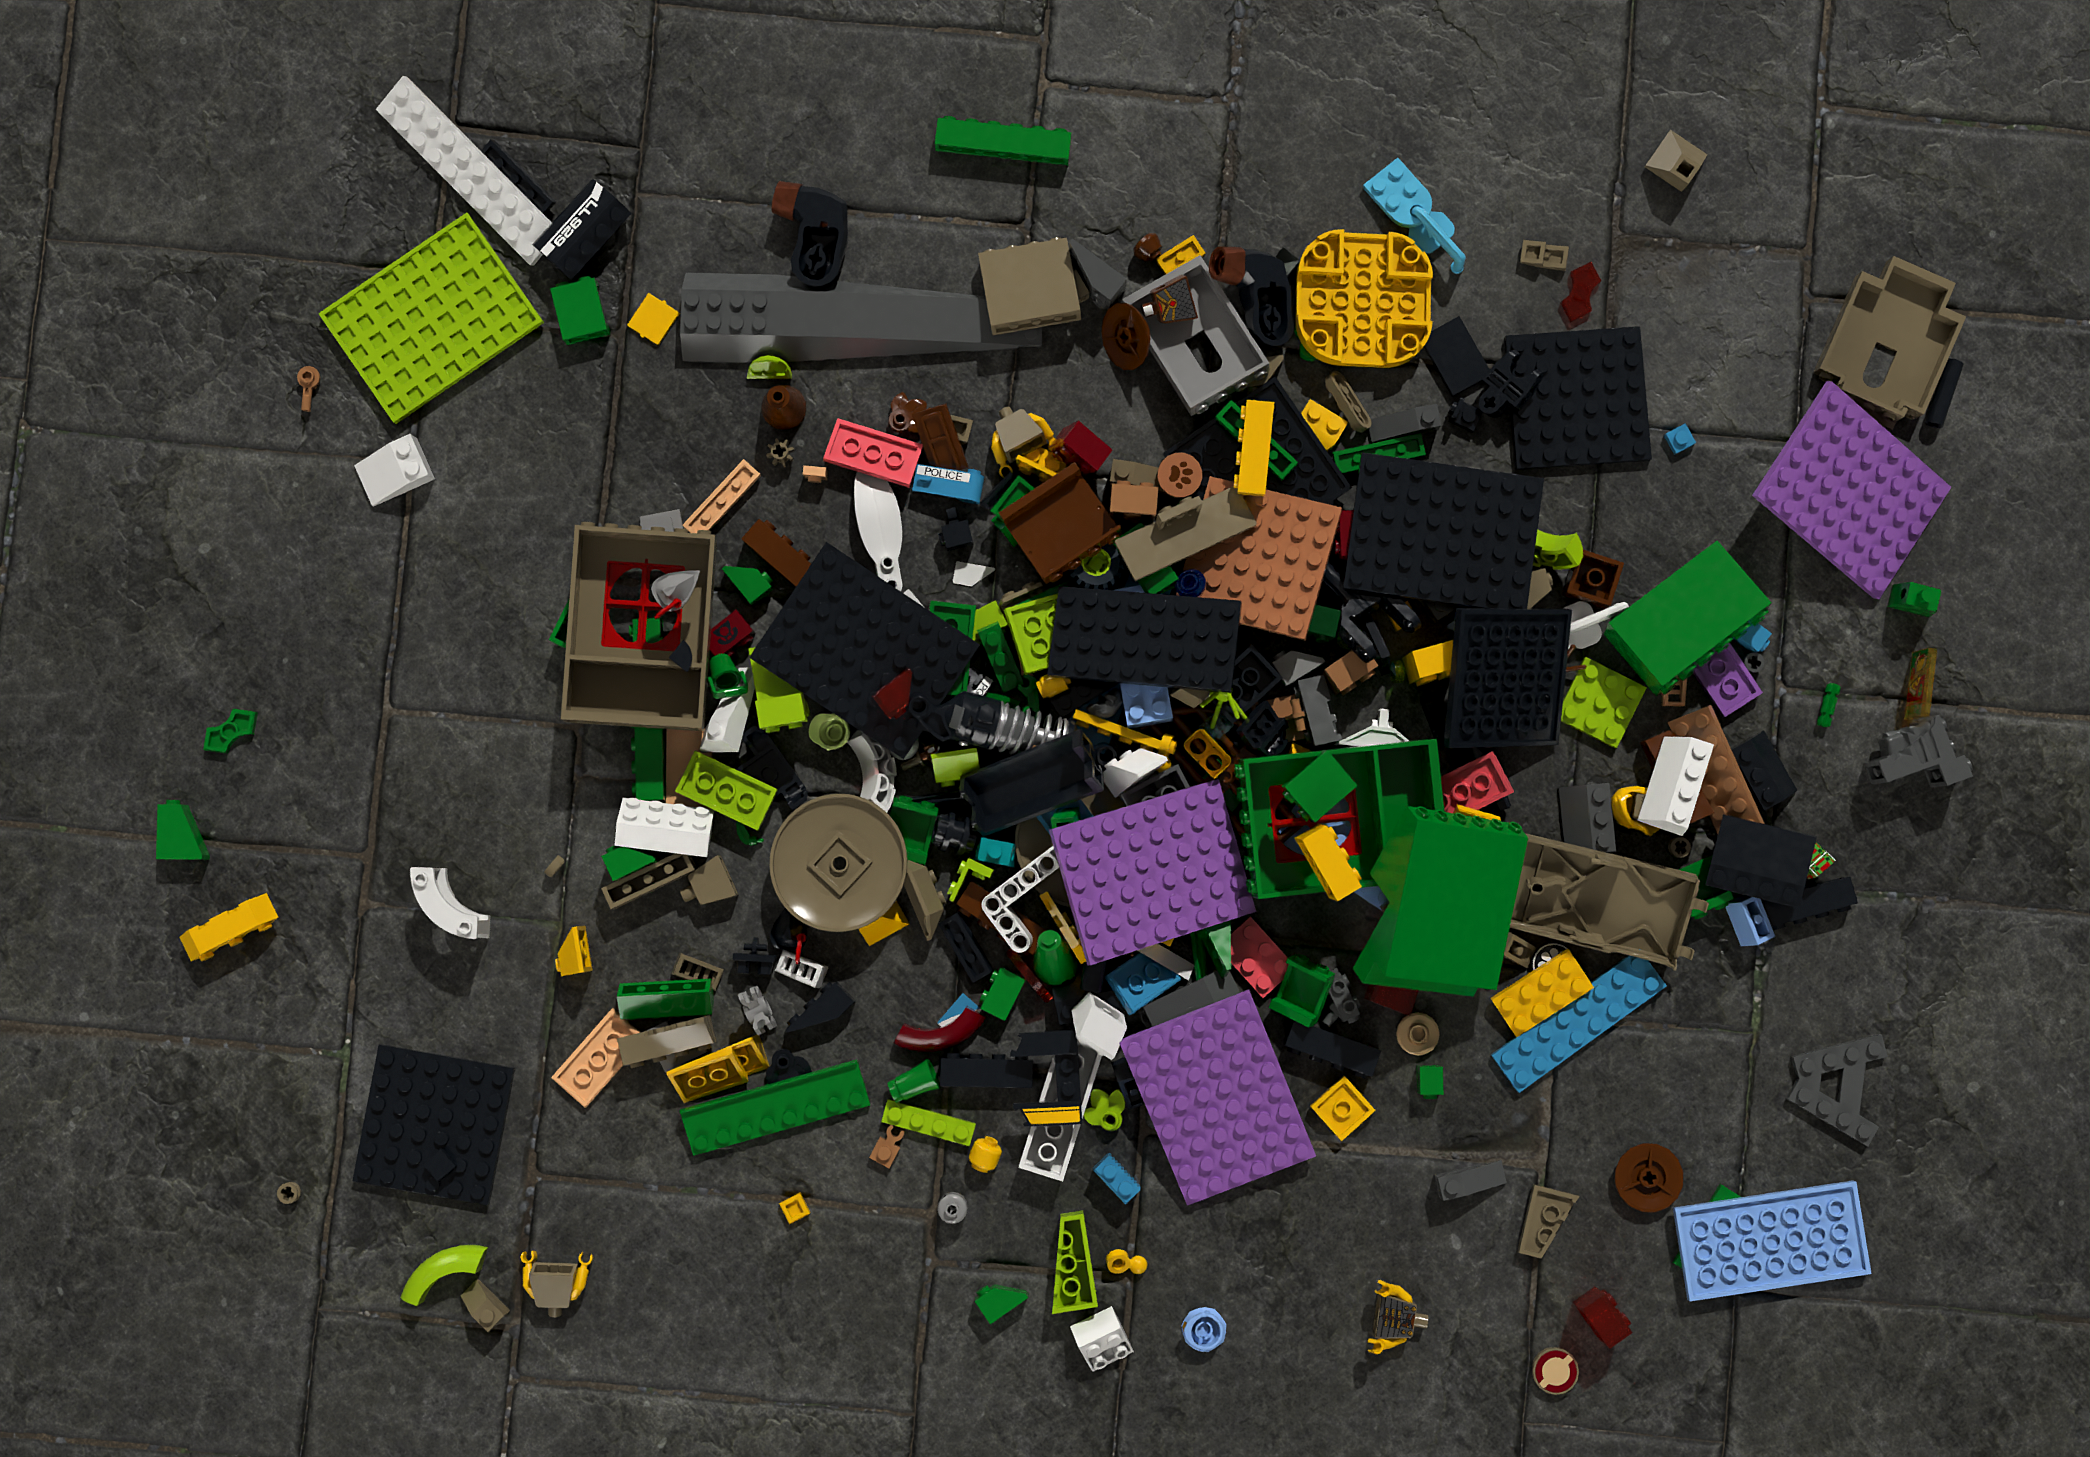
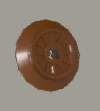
[1101,303,1151,370]
[1615,1143,1683,1212]

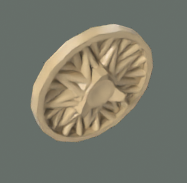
[1396,1012,1440,1056]

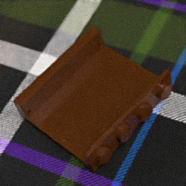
[999,462,1122,584]

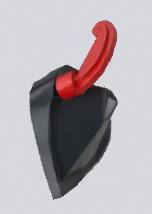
[770,908,808,964]

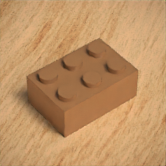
[1109,481,1158,525]

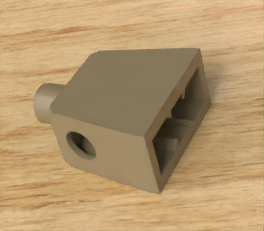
[680,855,739,905]

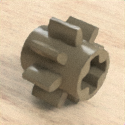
[766,438,795,467]

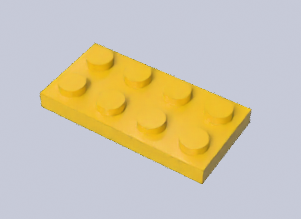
[1490,948,1594,1037]

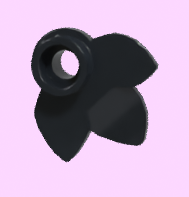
[766,1049,812,1084]

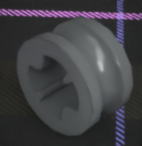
[1742,652,1764,673]

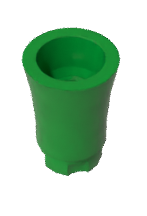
[888,1059,941,1103]

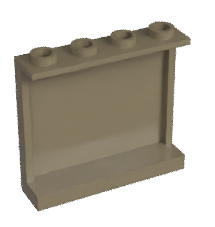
[978,237,1081,336]

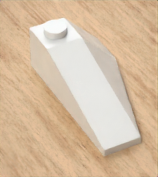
[699,667,755,753]

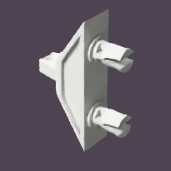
[1333,709,1409,747]

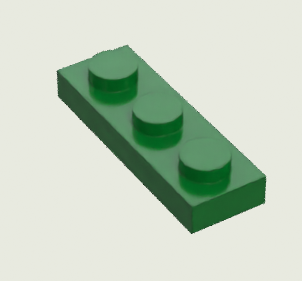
[977,621,1024,693]

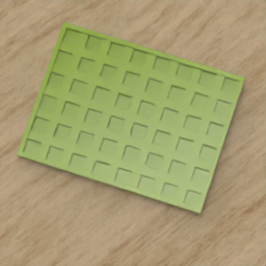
[318,212,544,424]

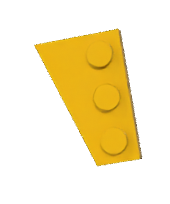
[1040,891,1086,964]

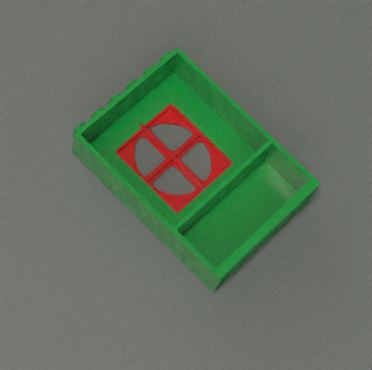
[1234,739,1444,899]

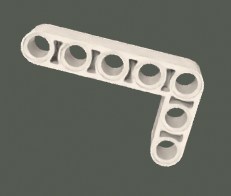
[982,846,1059,953]

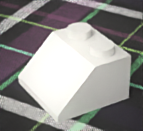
[1103,748,1168,798]

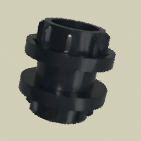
[931,812,978,856]

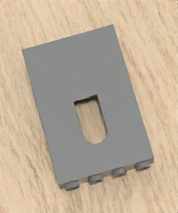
[1122,255,1269,416]

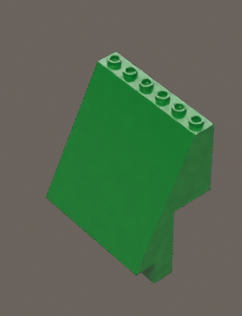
[1353,806,1528,997]

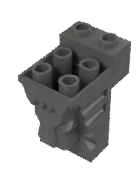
[1864,714,1973,788]

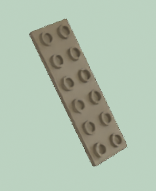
[1115,486,1257,581]

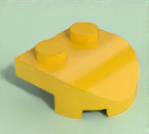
[1301,399,1348,452]

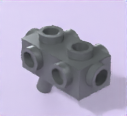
[1323,968,1361,1027]

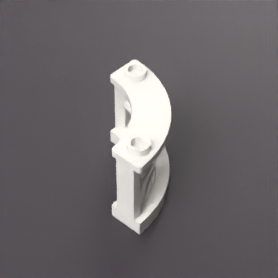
[410,867,490,939]

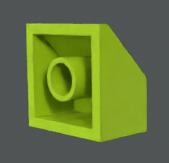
[931,748,980,787]

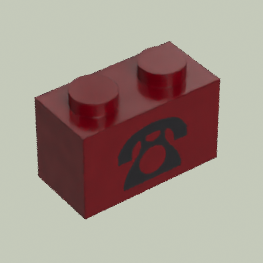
[710,610,755,657]

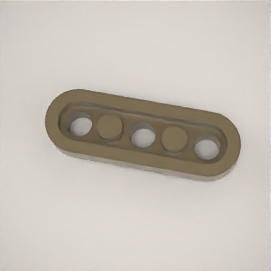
[1325,371,1372,433]

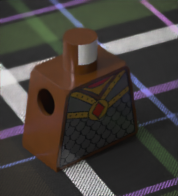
[1141,275,1198,323]

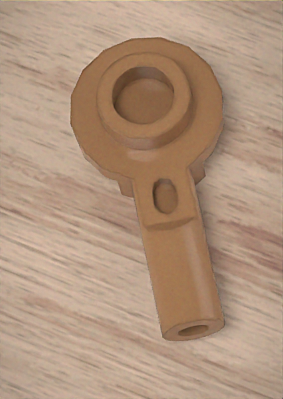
[297,366,320,412]

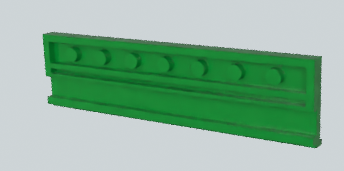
[679,1059,871,1156]

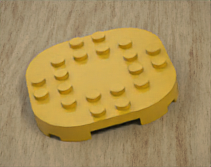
[1295,229,1433,368]

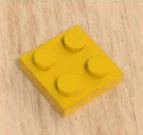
[1310,1075,1376,1141]

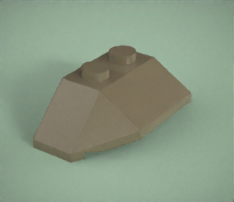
[904,860,946,941]

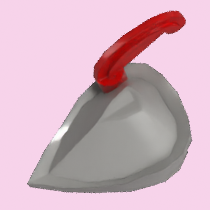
[651,570,700,619]

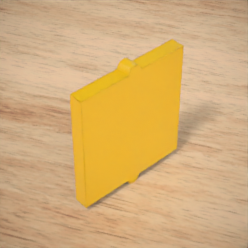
[627,293,680,346]

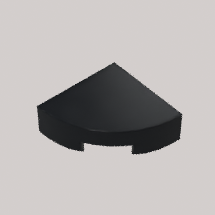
[669,640,692,673]

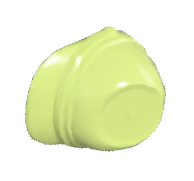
[809,713,851,751]

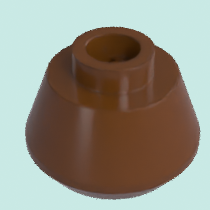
[1133,233,1162,262]

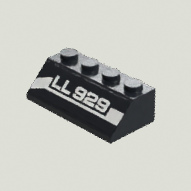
[532,178,632,280]

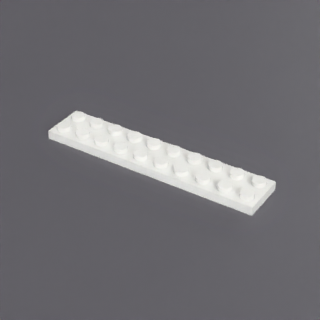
[376,76,552,266]

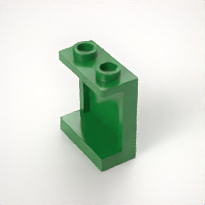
[550,276,611,345]
[1281,750,1358,822]
[889,796,938,865]
[1269,954,1335,1028]

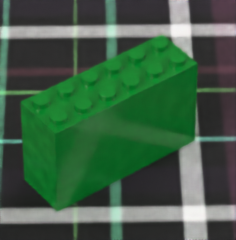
[1604,541,1772,696]

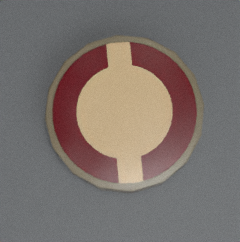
[1532,1347,1579,1395]

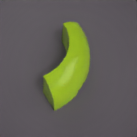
[1533,530,1583,570]
[400,1245,488,1306]

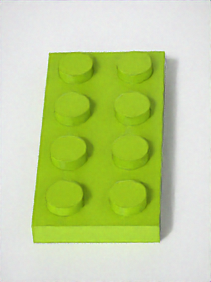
[675,750,778,831]

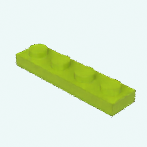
[881,1099,976,1146]

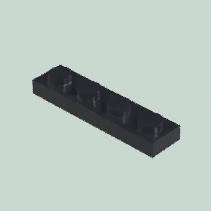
[481,139,556,215]

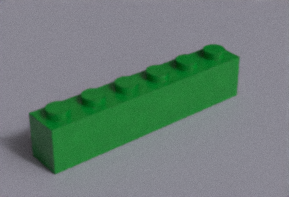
[935,116,1071,165]

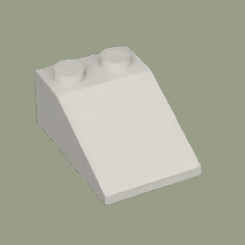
[354,434,435,507]

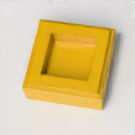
[779,1192,811,1224]

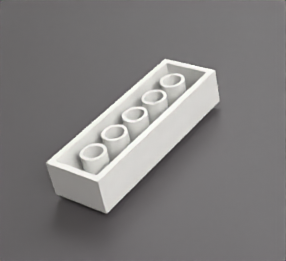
[1018,1039,1102,1182]

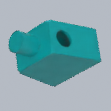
[973,837,1017,868]

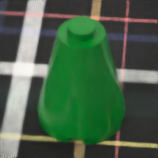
[1033,930,1079,985]

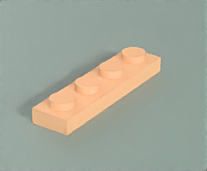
[683,459,761,533]

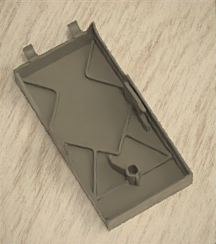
[1510,833,1709,971]

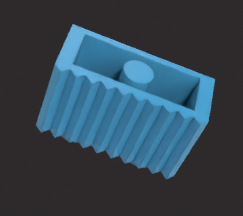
[1093,1153,1140,1204]

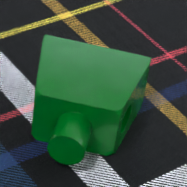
[1887,582,1941,617]

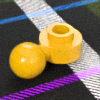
[1156,733,1177,773]
[1106,1249,1147,1274]

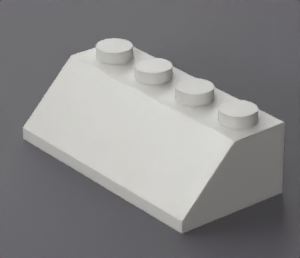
[1637,737,1714,836]

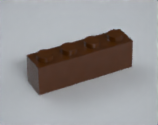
[741,519,811,587]
[956,881,1047,956]

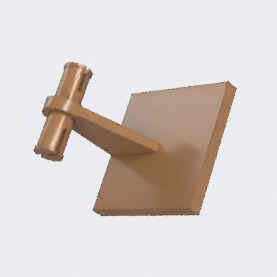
[1251,694,1306,742]

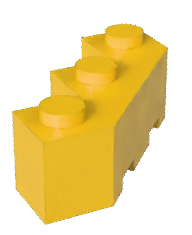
[179,893,279,961]

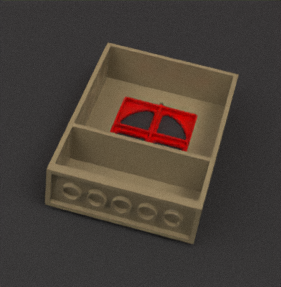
[561,522,717,731]

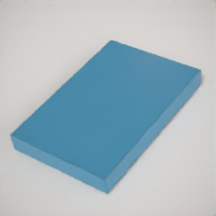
[1105,943,1182,1015]

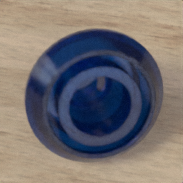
[1175,569,1206,597]

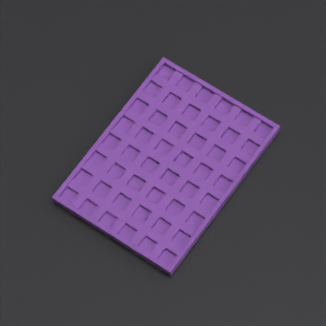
[1752,381,1951,599]
[1049,779,1256,965]
[1119,990,1316,1206]

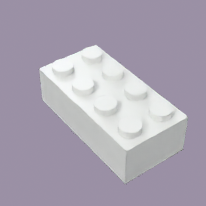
[615,798,714,857]

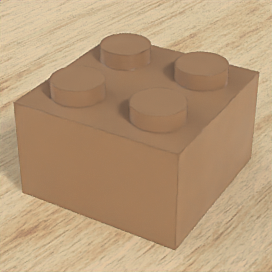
[1320,651,1378,695]

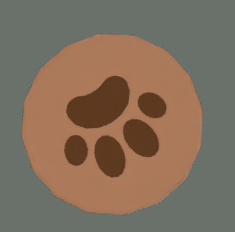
[1157,453,1202,498]

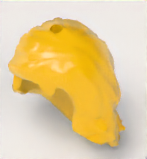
[1611,786,1660,836]

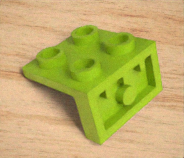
[947,858,994,902]

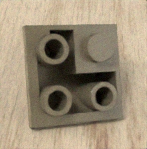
[1645,130,1707,192]

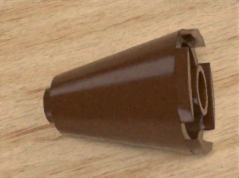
[761,385,806,430]

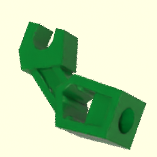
[1017,674,1042,717]

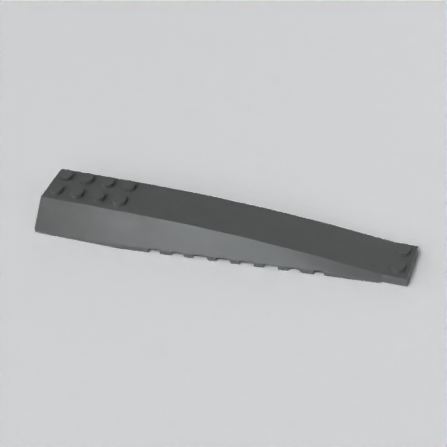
[680,273,1042,363]

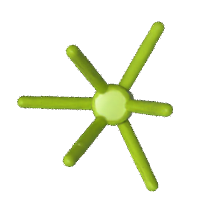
[1200,688,1247,729]

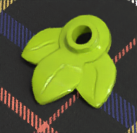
[1083,1089,1125,1131]

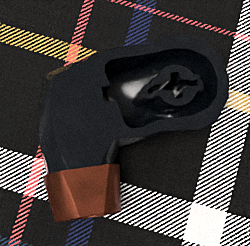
[772,181,848,287]
[1209,247,1294,348]

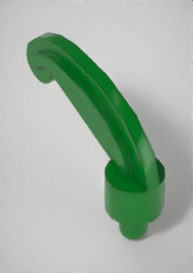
[736,821,764,846]

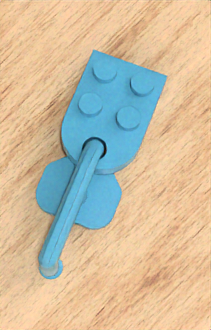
[1363,158,1466,274]

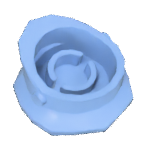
[1181,1307,1226,1352]

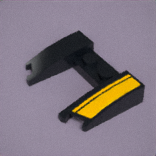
[1010,1029,1082,1126]

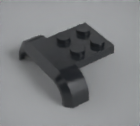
[736,726,808,810]

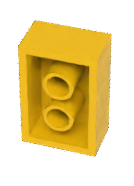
[1402,640,1453,686]
[1295,824,1362,901]

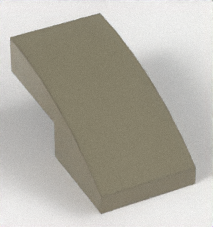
[1520,240,1569,271]

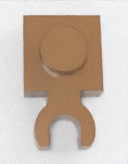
[869,1125,905,1168]

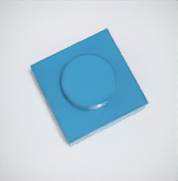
[1664,423,1696,455]

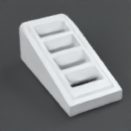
[775,950,828,988]

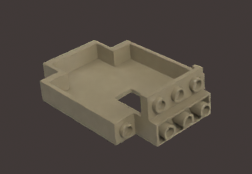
[1813,256,1966,431]

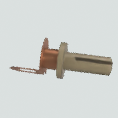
[901,744,938,771]

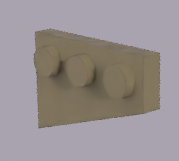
[1517,1184,1579,1258]

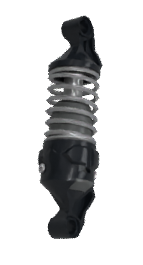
[907,690,1117,768]

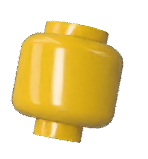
[969,1136,1002,1173]

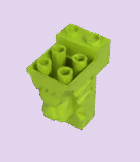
[749,647,811,733]

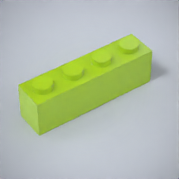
[1052,1210,1098,1314]

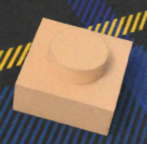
[803,466,828,483]

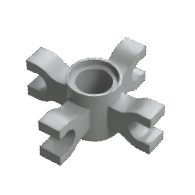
[738,986,777,1035]

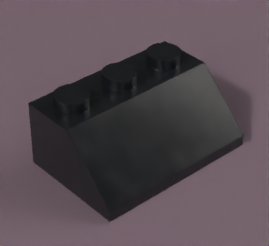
[1731,730,1797,811]

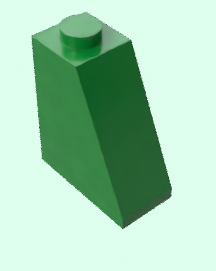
[156,800,210,860]

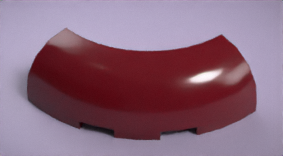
[893,1006,986,1052]

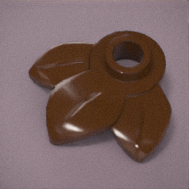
[888,392,927,433]

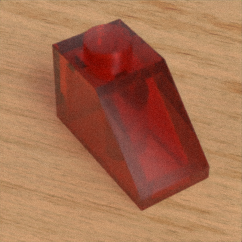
[872,668,912,719]

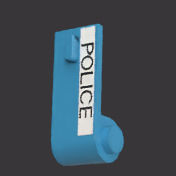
[912,464,985,504]

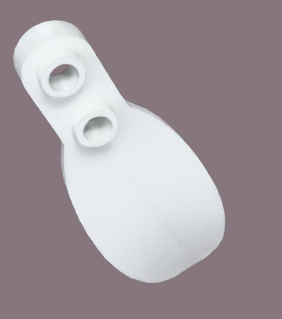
[854,472,902,591]

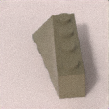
[617,1015,716,1068]

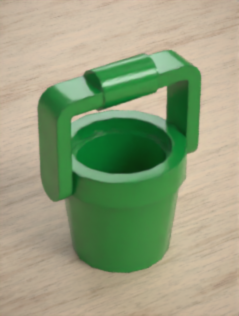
[707,654,748,699]

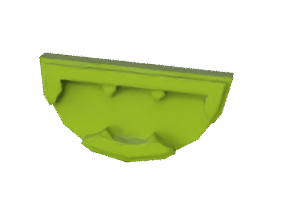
[747,355,792,379]

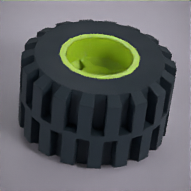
[1067,543,1124,590]

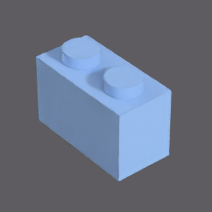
[1726,895,1775,946]

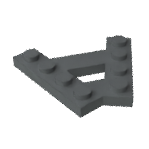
[1786,1034,1888,1147]

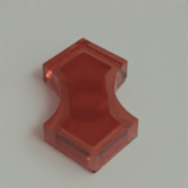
[1560,262,1601,323]
[1007,949,1053,1003]

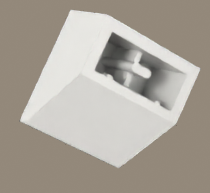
[1071,992,1127,1060]
[1070,1306,1134,1372]

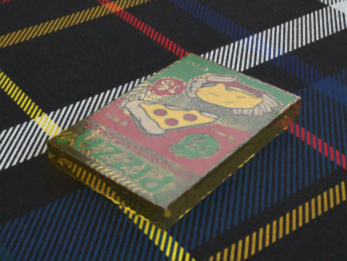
[1905,648,1937,720]

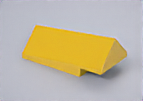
[667,1035,769,1103]

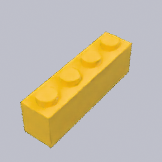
[1233,400,1274,497]

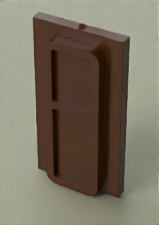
[912,403,969,471]

